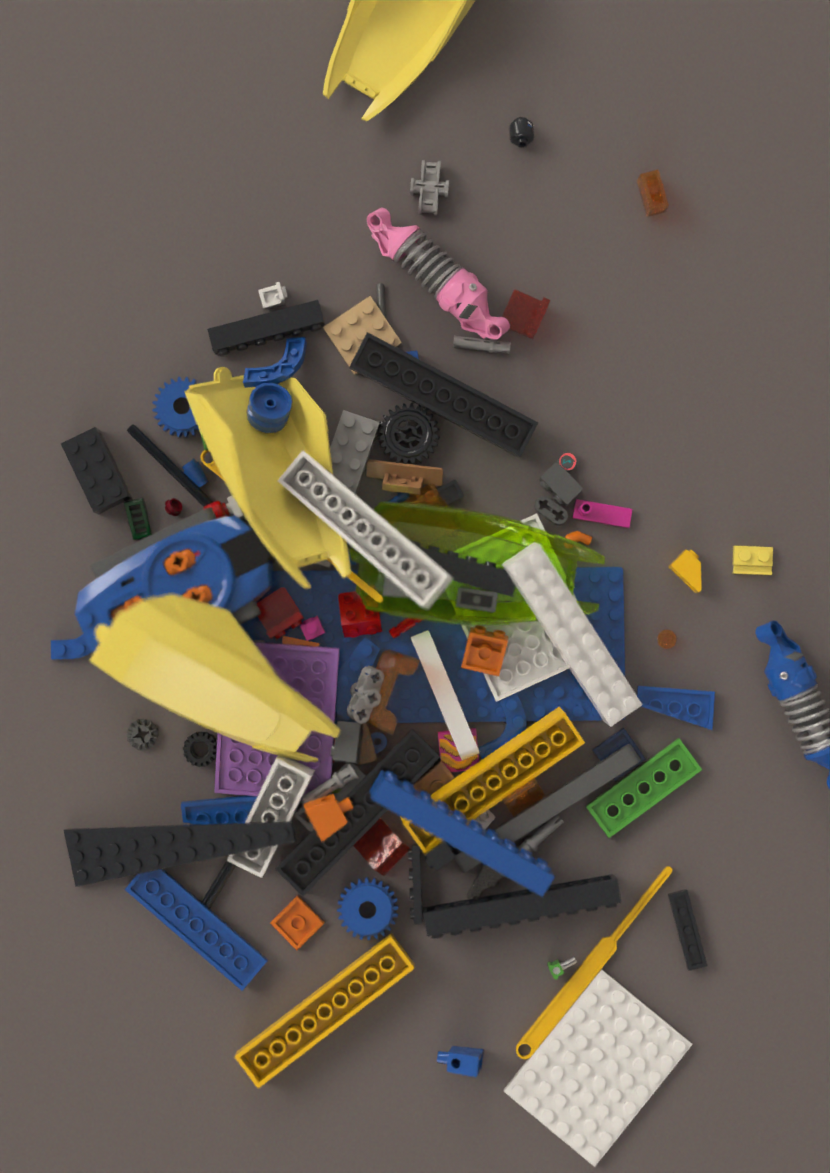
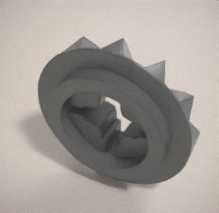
[127,719,158,750]

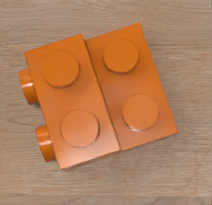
[461,625,508,676]

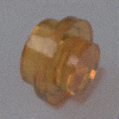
[657,630,677,649]

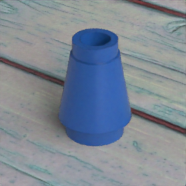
[182,459,208,488]

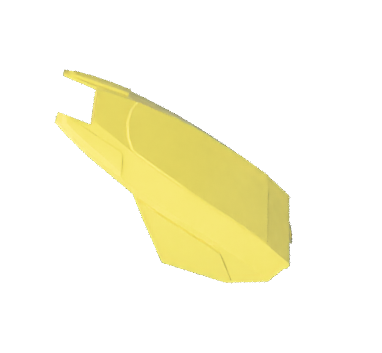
[323,0,476,121]
[185,367,351,588]
[90,594,340,762]

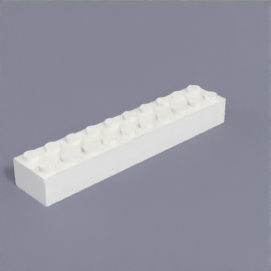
[278,451,453,609]
[502,542,642,727]

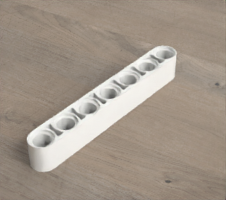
[411,630,480,761]

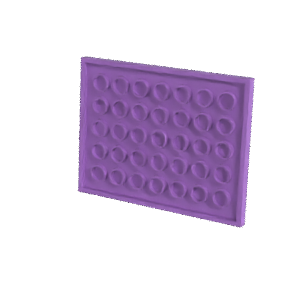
[214,642,340,800]

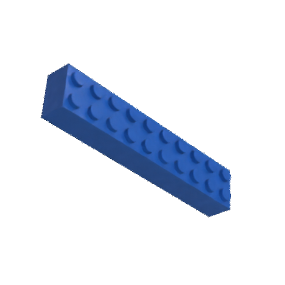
[370,770,555,897]

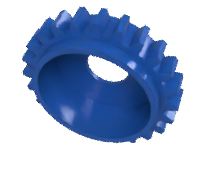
[152,377,201,438]
[337,877,399,940]

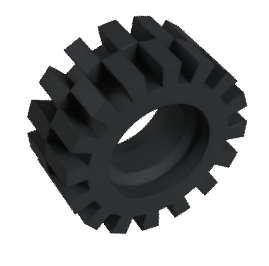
[183,732,217,767]

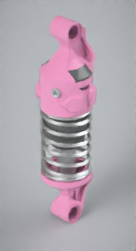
[367,208,510,339]

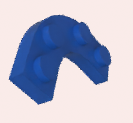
[243,337,307,388]
[51,634,93,660]
[478,692,526,759]

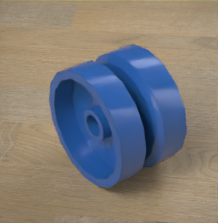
[247,383,292,433]

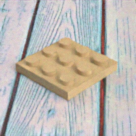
[323,296,402,375]

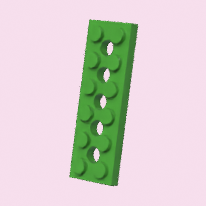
[586,738,702,838]

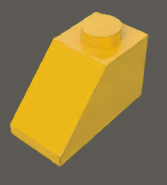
[668,549,702,593]

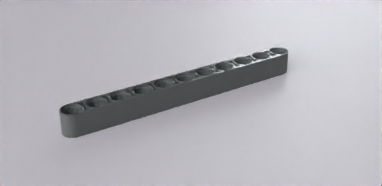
[455,743,641,873]

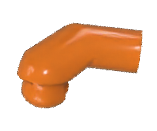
[563,531,592,548]

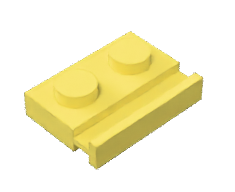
[732,546,773,575]

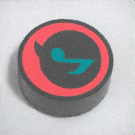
[558,452,577,472]

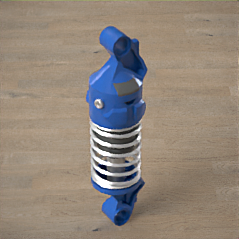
[756,620,830,789]

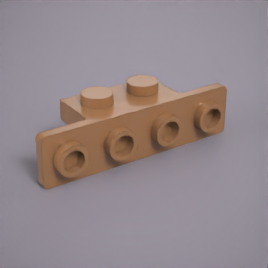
[367,459,443,495]

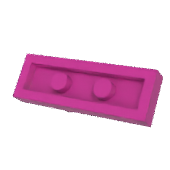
[572,499,633,528]

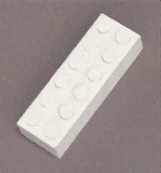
[227,755,315,878]

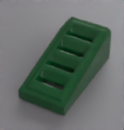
[124,497,152,540]

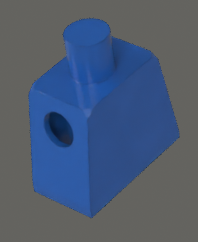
[437,1046,484,1077]

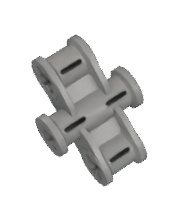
[410,160,449,215]
[347,666,384,723]

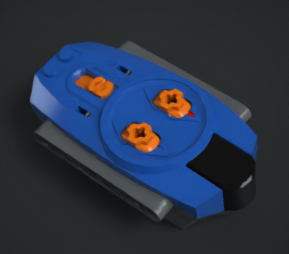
[75,507,276,652]

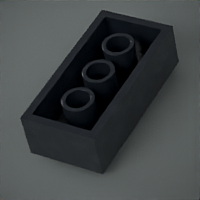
[61,427,132,515]

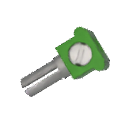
[547,957,577,980]

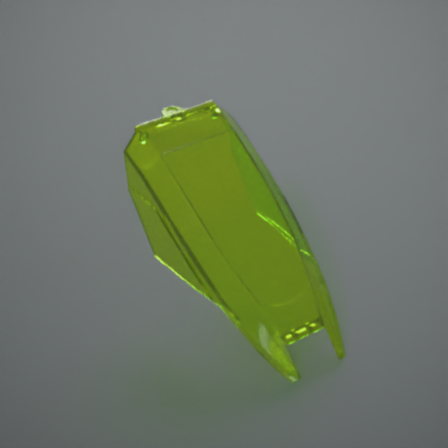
[350,501,605,625]

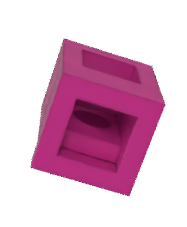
[301,616,326,641]

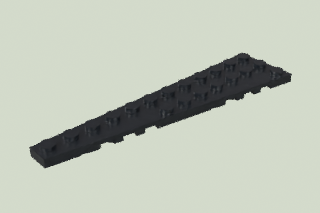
[64,821,297,887]

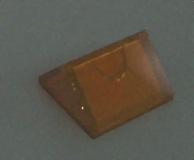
[502,778,546,817]

